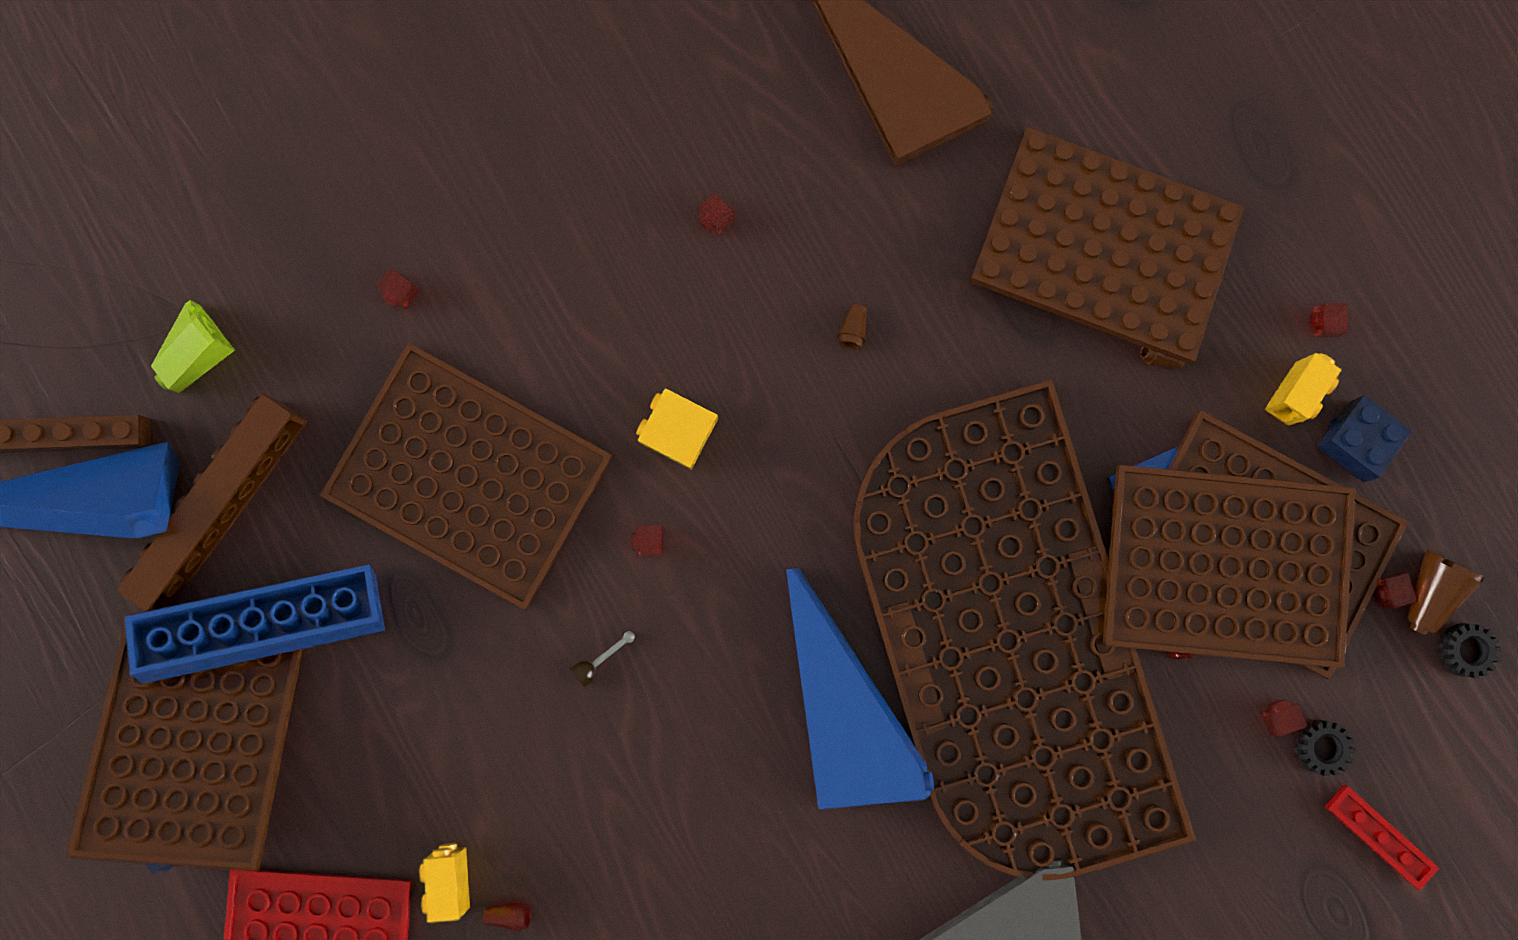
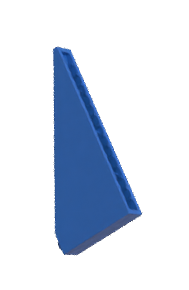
[0,442,180,538]
[786,568,934,809]

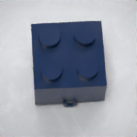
[1317,395,1412,483]

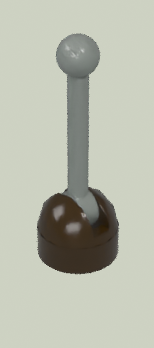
[570,631,635,687]

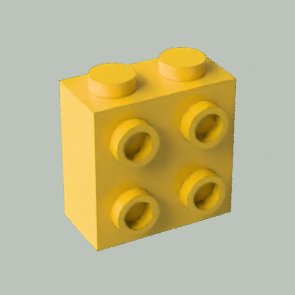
[1264,353,1342,426]
[636,388,718,470]
[420,843,470,922]

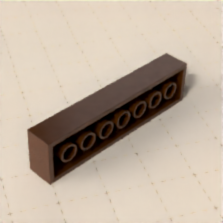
[117,394,308,612]

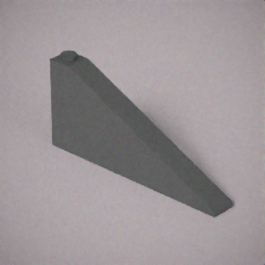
[919,858,1081,940]

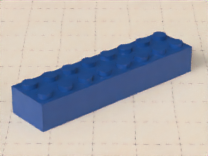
[125,564,385,684]

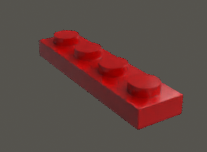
[1324,785,1439,891]

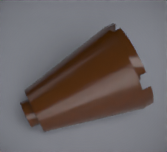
[1407,550,1485,636]

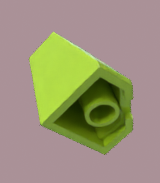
[151,300,235,393]

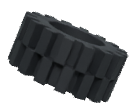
[1437,623,1501,678]
[1293,720,1356,776]

